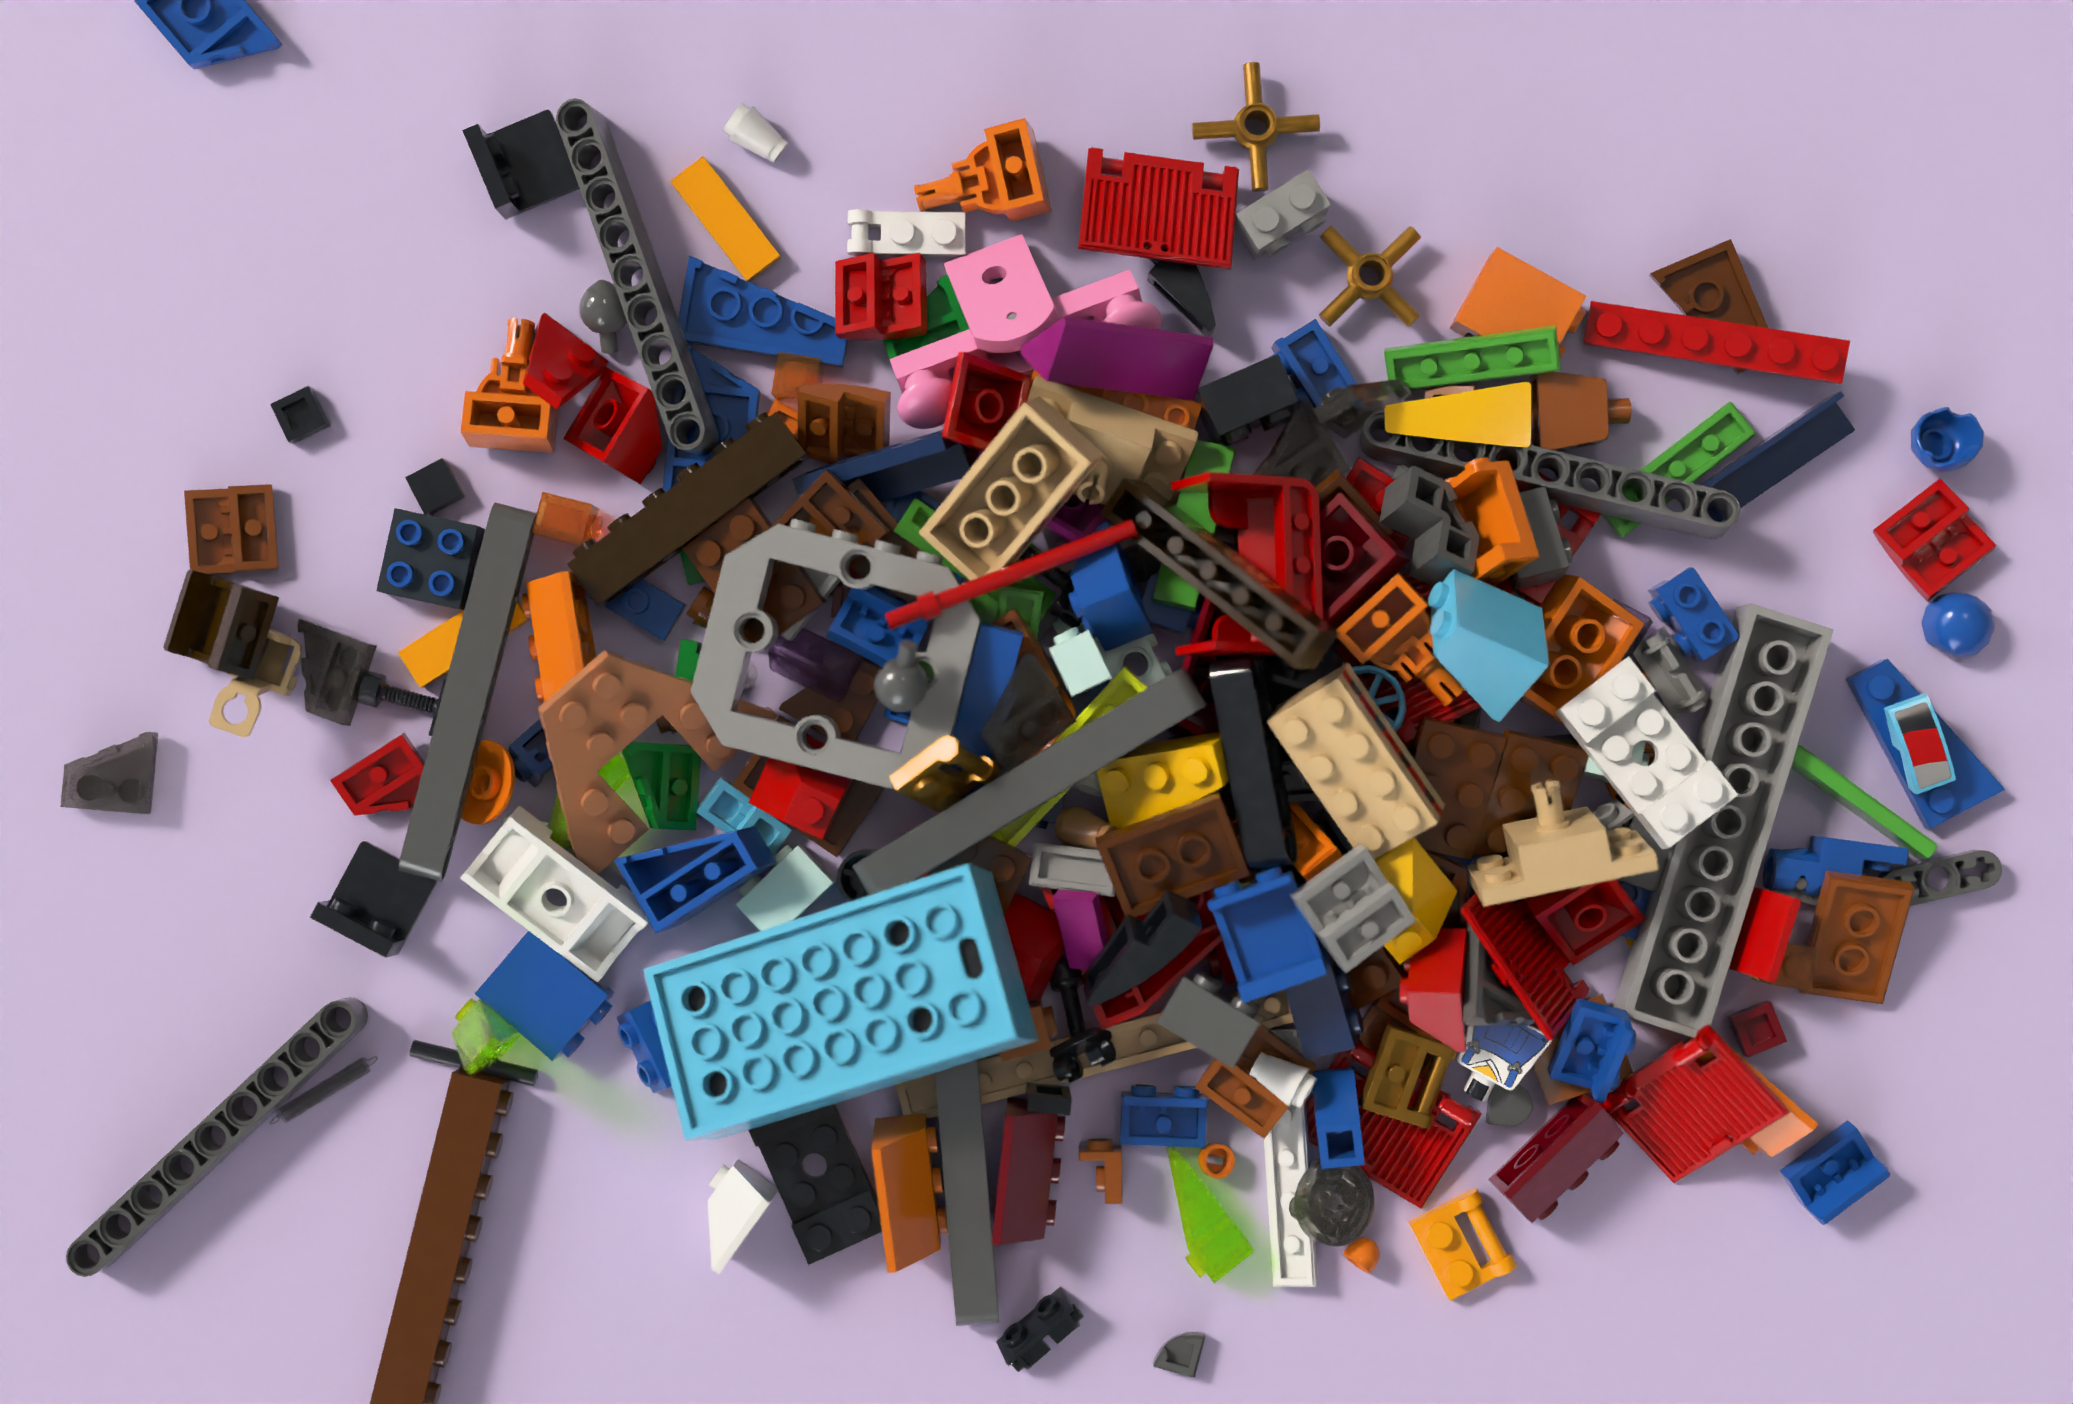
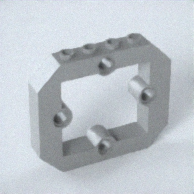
[690,519,982,789]

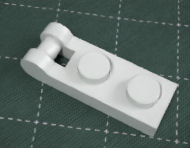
[847,209,966,258]

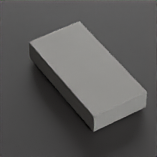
[1029,842,1116,897]

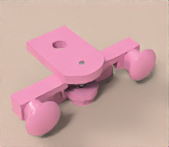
[889,234,1162,429]

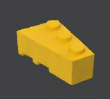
[1097,732,1229,829]

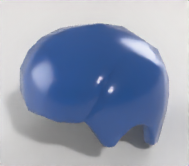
[1911,407,1984,472]
[1921,592,1995,658]

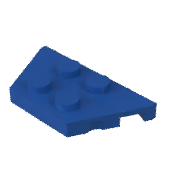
[134,0,283,69]
[662,344,761,492]

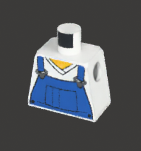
[1458,1022,1552,1102]

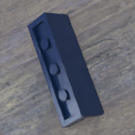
[1699,391,1855,522]
[792,429,971,502]

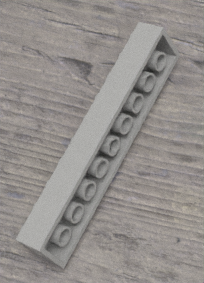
[1613,603,1834,1038]

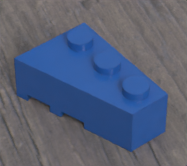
[614,826,777,933]

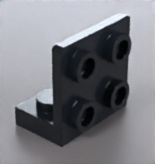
[462,110,580,220]
[310,841,437,958]

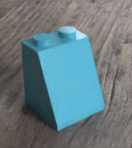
[1428,569,1549,722]

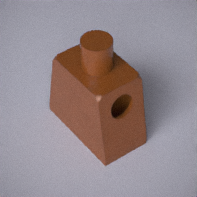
[1530,371,1631,452]

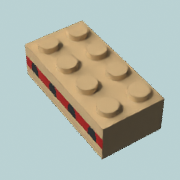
[919,396,1105,581]
[1266,663,1445,859]

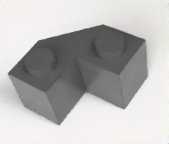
[1379,466,1480,587]

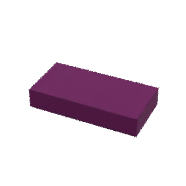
[1053,889,1109,970]

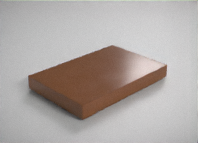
[1796,870,1915,1004]

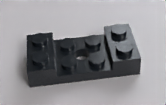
[748,1104,882,1265]

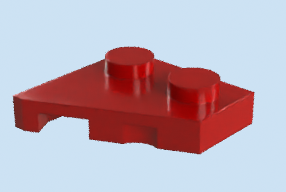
[523,313,609,410]
[330,732,425,816]

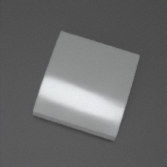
[1290,844,1416,973]

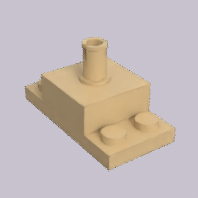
[1027,376,1198,505]
[1466,780,1659,906]

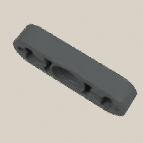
[1878,850,2002,906]

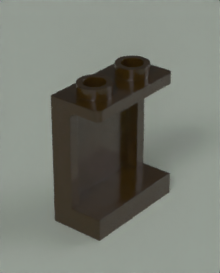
[163,569,279,680]

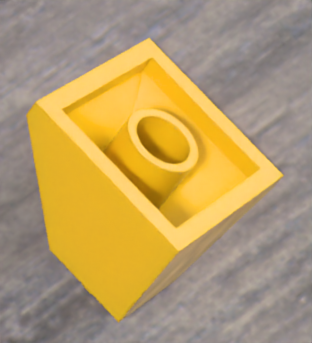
[1374,837,1458,964]

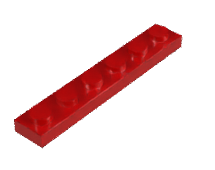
[1583,301,1850,385]

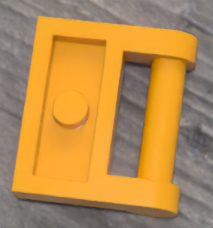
[1408,1188,1517,1301]

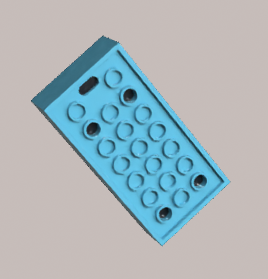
[643,864,1039,1140]

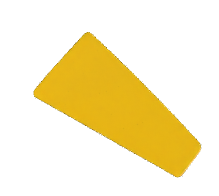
[1384,382,1531,448]

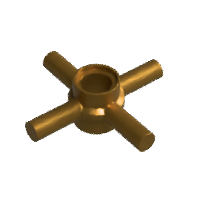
[1192,62,1320,192]
[1319,225,1421,327]

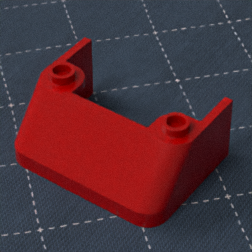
[1171,472,1323,657]

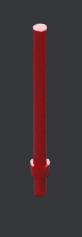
[885,519,1137,630]

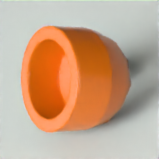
[1198,1143,1235,1179]
[1342,1237,1380,1275]

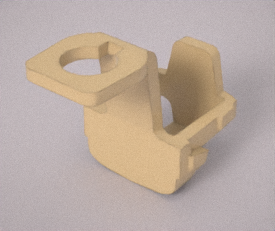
[209,629,303,737]

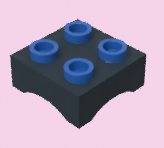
[376,508,485,610]

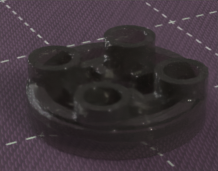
[1289,1158,1374,1247]

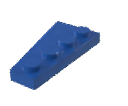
[678,255,848,368]
[1845,659,2005,829]

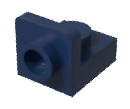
[508,719,553,788]

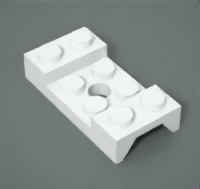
[1554,657,1738,849]
[460,805,649,983]

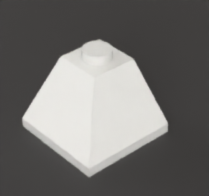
[708,1159,778,1274]

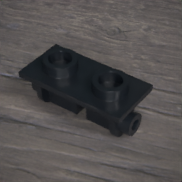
[996,1286,1084,1372]

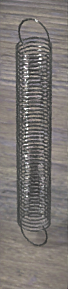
[270,1056,378,1125]

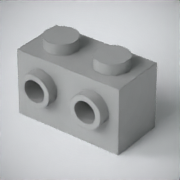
[1235,169,1331,260]

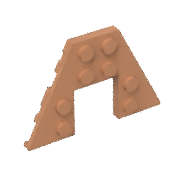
[538,650,778,875]

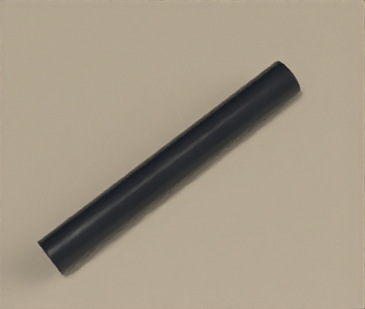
[409,1040,539,1086]

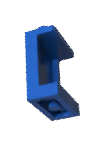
[1207,866,1328,1003]
[475,931,615,1061]

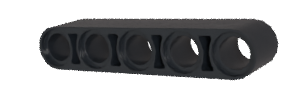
[1209,653,1298,871]

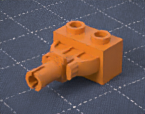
[914,118,1052,222]
[460,318,558,453]
[1336,572,1465,707]

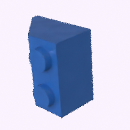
[1068,521,1153,652]

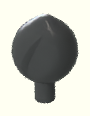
[579,280,627,353]
[874,640,928,712]

